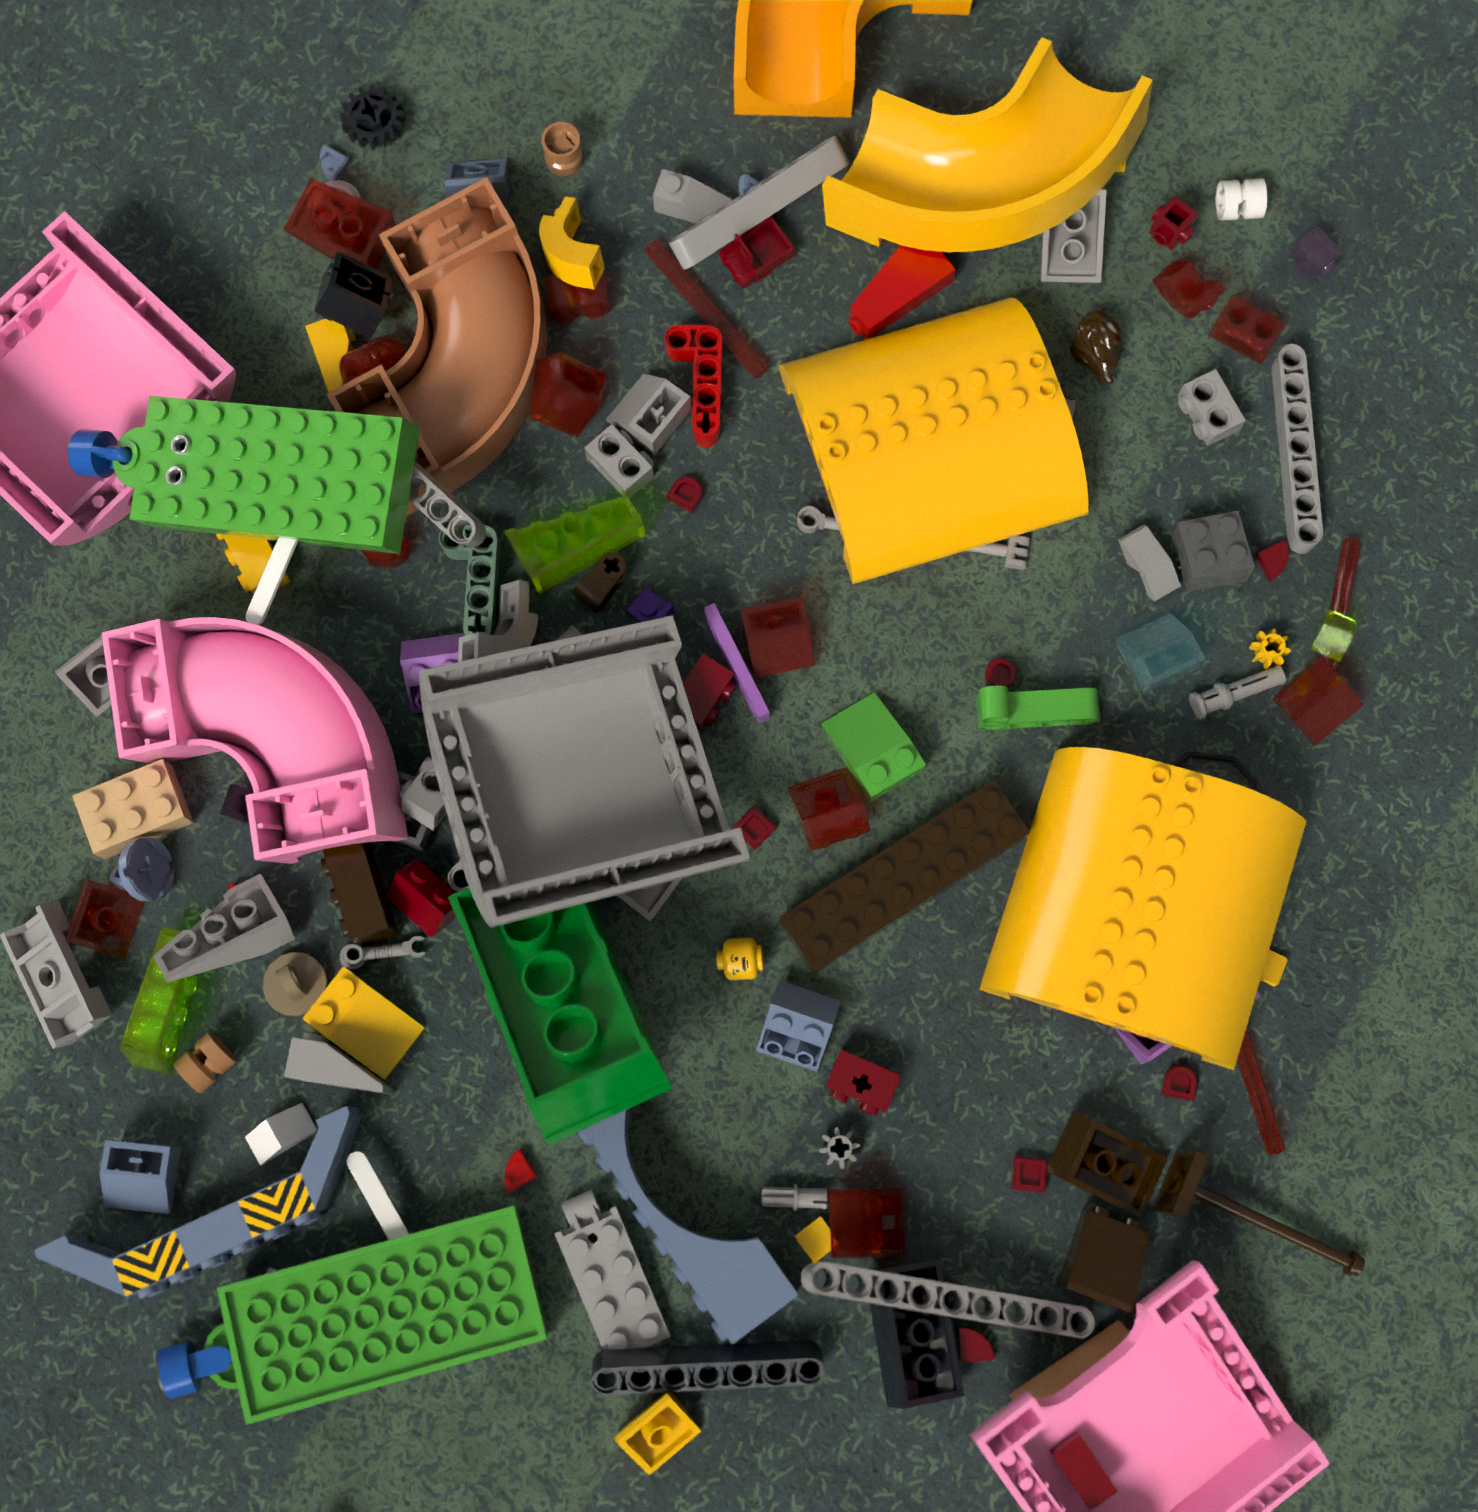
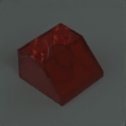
[787,768,871,851]

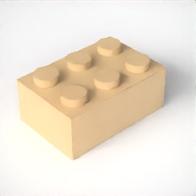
[72,759,194,859]

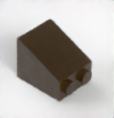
[1057,1205,1151,1313]

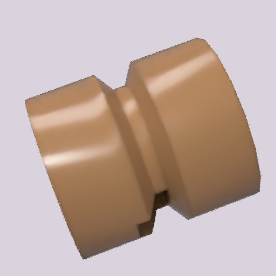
[542,122,583,177]
[173,1031,237,1094]

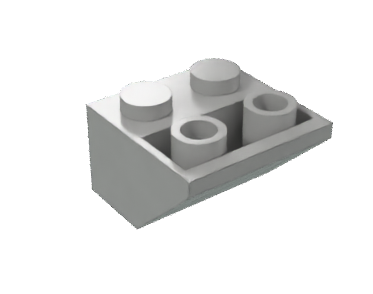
[606,373,691,456]

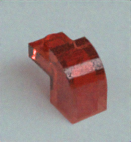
[1152,261,1225,319]

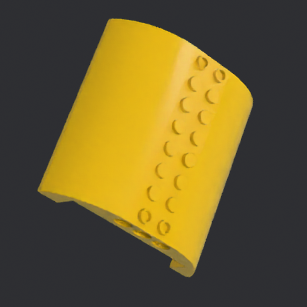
[779,297,1088,584]
[979,747,1307,1070]

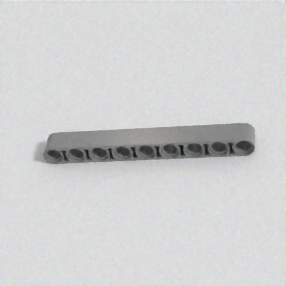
[801,1262,1095,1338]

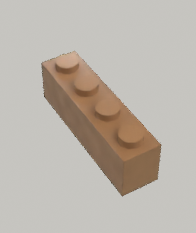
[1009,1320,1130,1401]

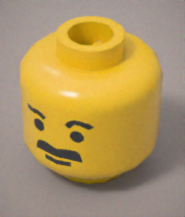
[716,937,764,980]

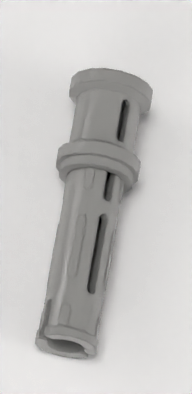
[1189,665,1286,720]

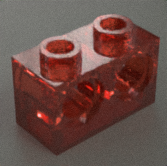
[1208,295,1286,365]

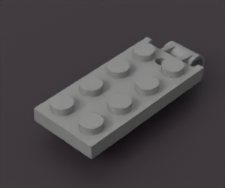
[555,1189,670,1350]

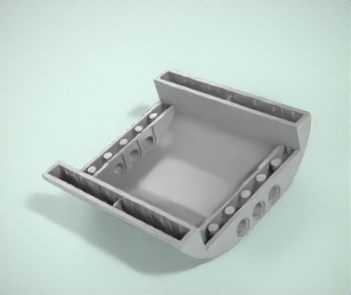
[419,616,750,927]

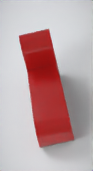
[664,325,722,448]

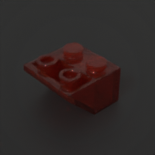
[530,352,606,437]
[741,597,815,678]
[829,1188,905,1258]

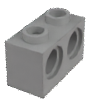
[1178,369,1246,447]
[584,424,654,500]

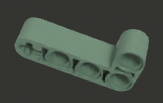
[439,525,501,636]

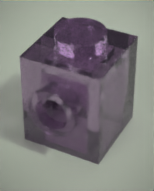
[1288,226,1342,281]

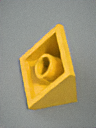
[614,1392,702,1475]

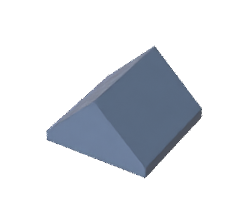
[444,158,510,202]

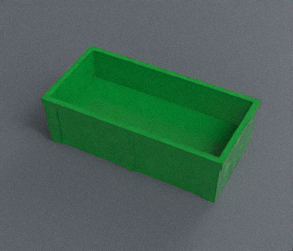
[448,888,673,1145]

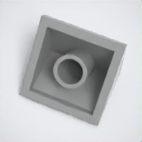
[55,635,112,717]

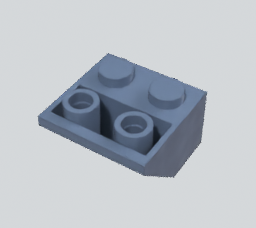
[756,980,841,1072]
[100,1140,182,1214]

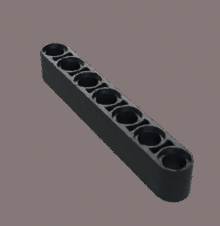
[591,1340,825,1395]

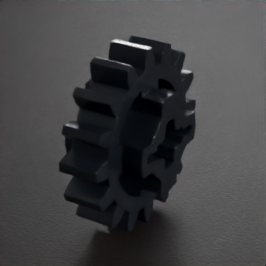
[339,84,406,150]

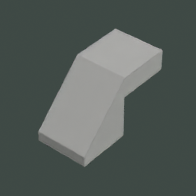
[1118,525,1181,601]

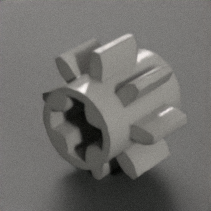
[819,1127,860,1169]

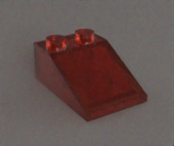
[283,178,396,269]

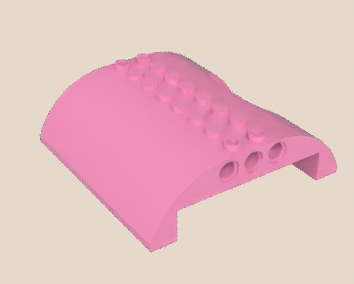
[970,1261,1330,1512]

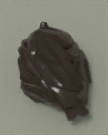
[1070,307,1122,384]

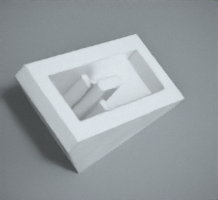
[245,1103,318,1165]

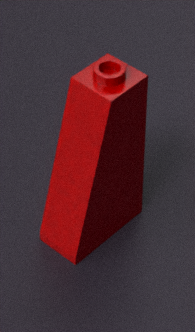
[848,245,956,340]

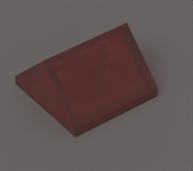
[1273,658,1364,746]
[66,879,144,959]

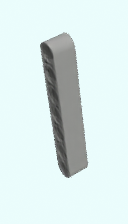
[668,136,850,270]
[1272,344,1323,554]

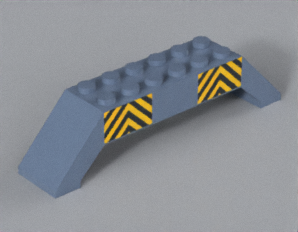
[34,1106,362,1299]

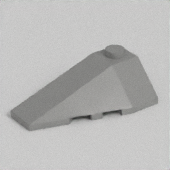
[153,873,295,983]

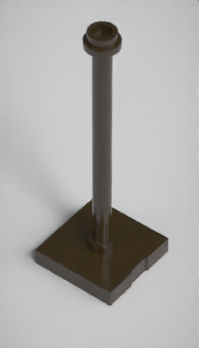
[1152,1149,1365,1276]

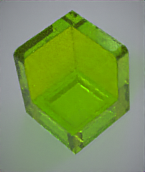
[1311,609,1358,662]

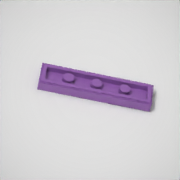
[704,603,770,724]

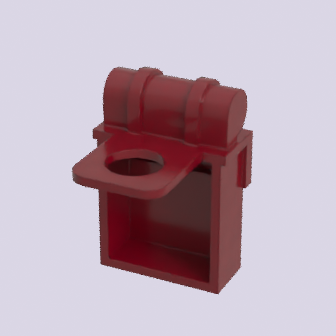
[718,216,795,289]

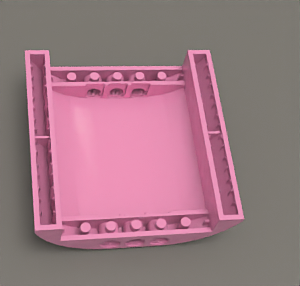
[0,211,236,546]

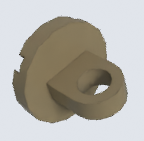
[263,952,329,1017]

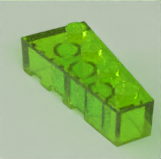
[504,495,646,594]
[119,927,198,1075]

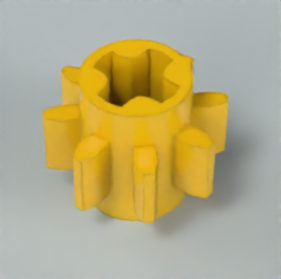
[1249,628,1291,669]

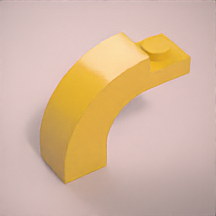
[539,196,605,289]

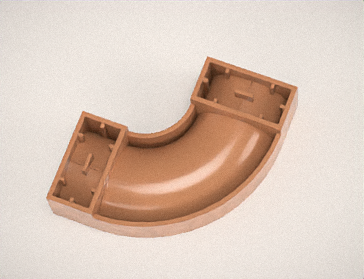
[326,177,547,516]

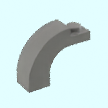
[458,580,538,662]

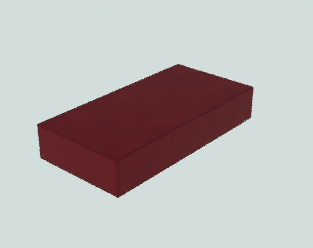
[1050,1431,1118,1511]

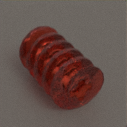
[339,335,406,384]

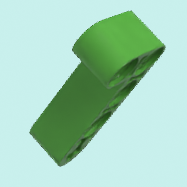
[976,686,1100,730]

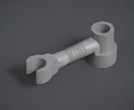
[340,936,426,971]

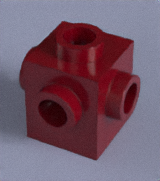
[1149,196,1198,251]

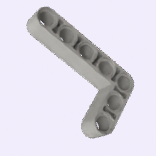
[409,461,486,547]

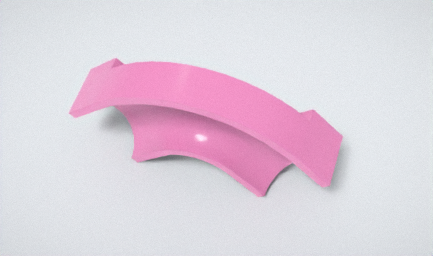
[102,617,408,864]

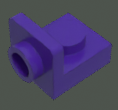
[626,587,675,623]

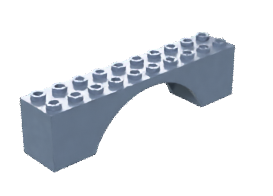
[578,1108,798,1345]

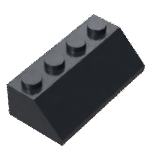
[869,1258,965,1409]

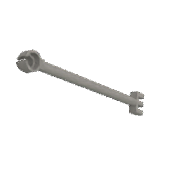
[797,506,1030,570]

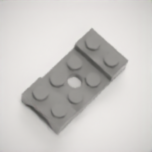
[0,901,112,1049]

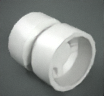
[1216,178,1267,221]

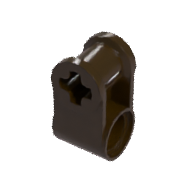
[572,552,628,613]

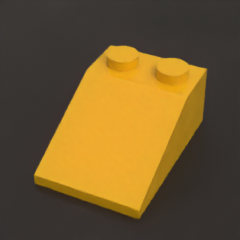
[302,966,425,1080]

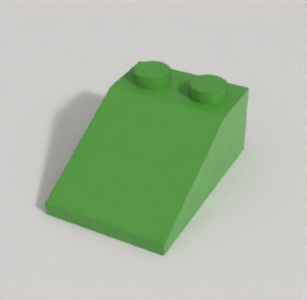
[821,692,926,804]

